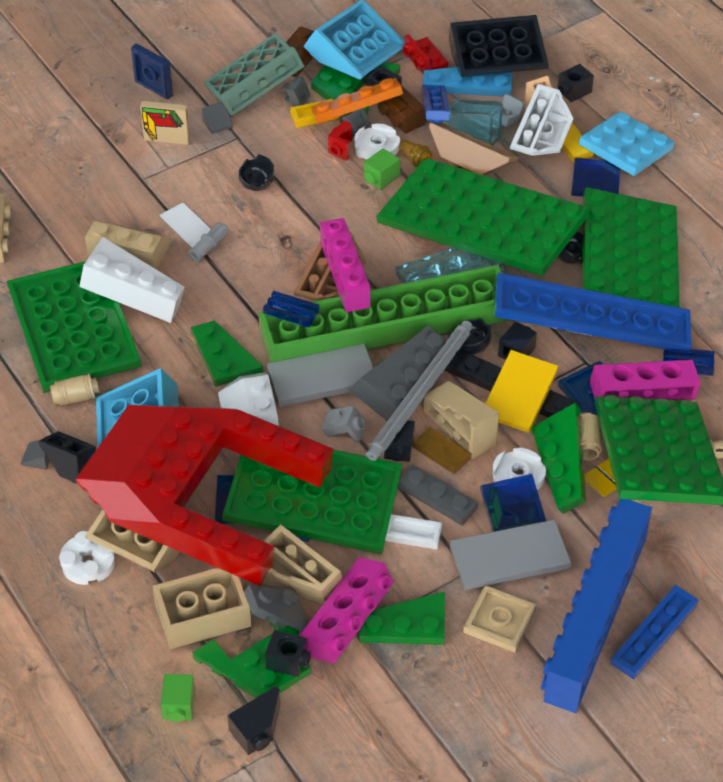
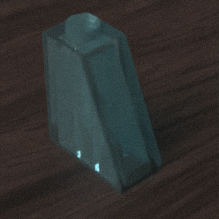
[443,100,503,145]

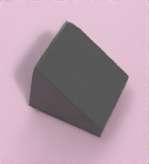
[202,102,233,134]
[21,440,50,470]

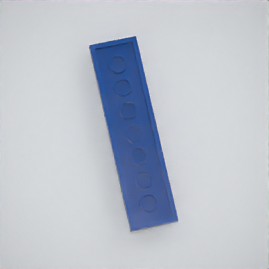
[494,273,692,354]

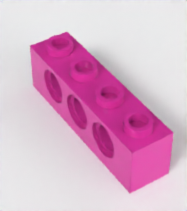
[320,218,370,312]
[590,360,701,401]
[300,557,394,664]

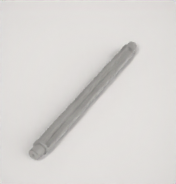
[366,321,473,461]

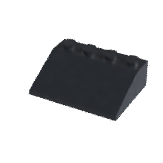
[449,15,549,77]

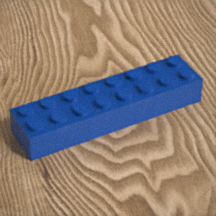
[541,499,652,713]

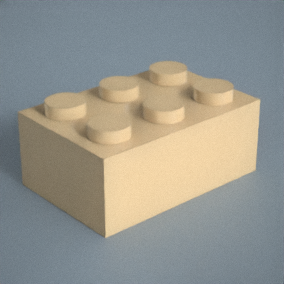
[152,568,251,649]

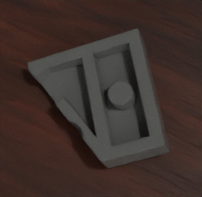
[244,585,308,636]

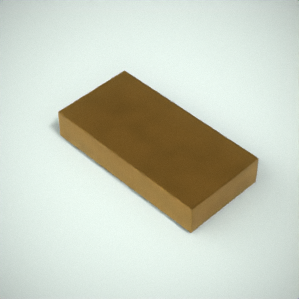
[413,427,471,474]

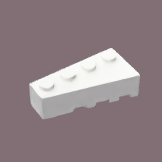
[80,237,185,323]

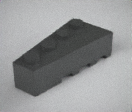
[349,325,447,421]

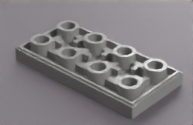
[267,344,373,407]
[450,520,571,590]

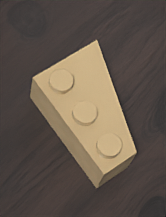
[424,381,499,460]
[262,525,343,605]

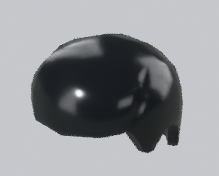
[239,154,274,191]
[558,231,583,264]
[455,318,492,355]

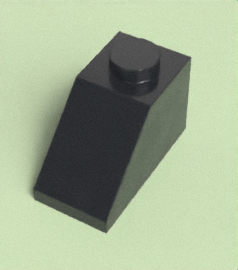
[39,431,96,484]
[227,686,281,755]

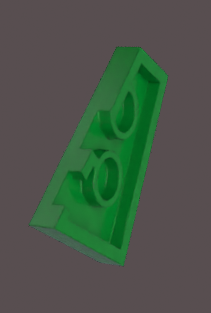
[191,320,263,387]
[359,592,445,645]

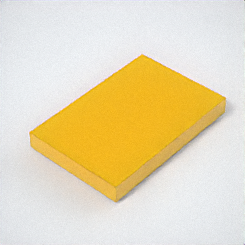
[485,350,559,433]

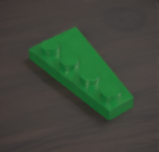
[531,403,586,514]

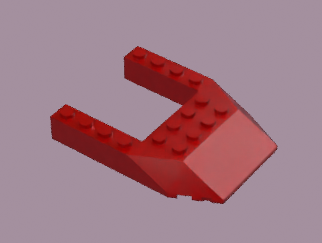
[76,405,334,586]

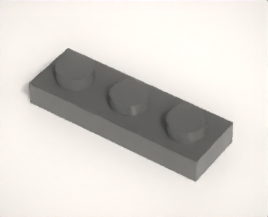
[398,464,478,526]

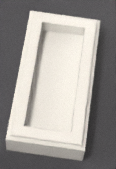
[385,514,442,550]

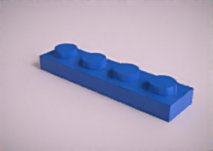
[422,85,450,123]
[610,585,699,679]

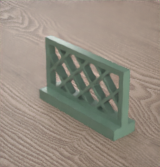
[204,33,304,116]

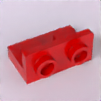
[403,34,448,75]

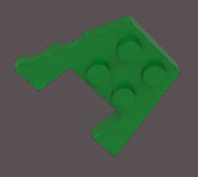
[311,63,400,114]
[192,620,311,698]

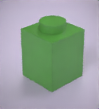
[364,148,400,190]
[161,674,195,722]

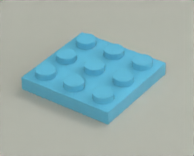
[579,111,675,176]

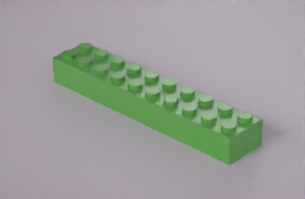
[259,265,509,363]

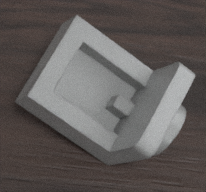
[487,94,525,127]
[321,406,366,441]

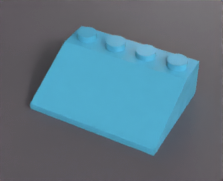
[303,0,404,80]
[96,368,179,448]

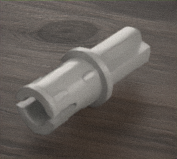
[188,222,228,262]

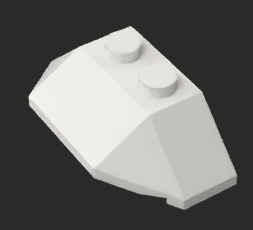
[510,84,573,156]
[218,372,279,426]

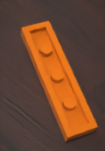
[311,78,403,124]

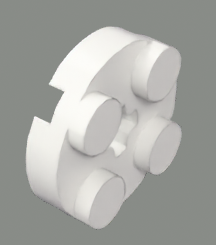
[354,124,400,160]
[492,448,546,498]
[59,531,115,585]

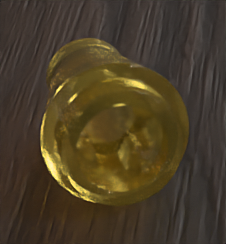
[399,140,432,167]

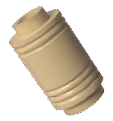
[50,374,99,406]
[578,413,602,461]

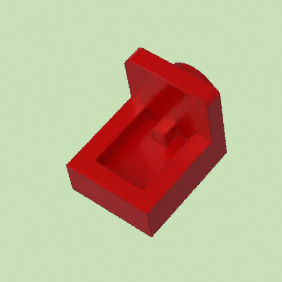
[328,120,352,161]

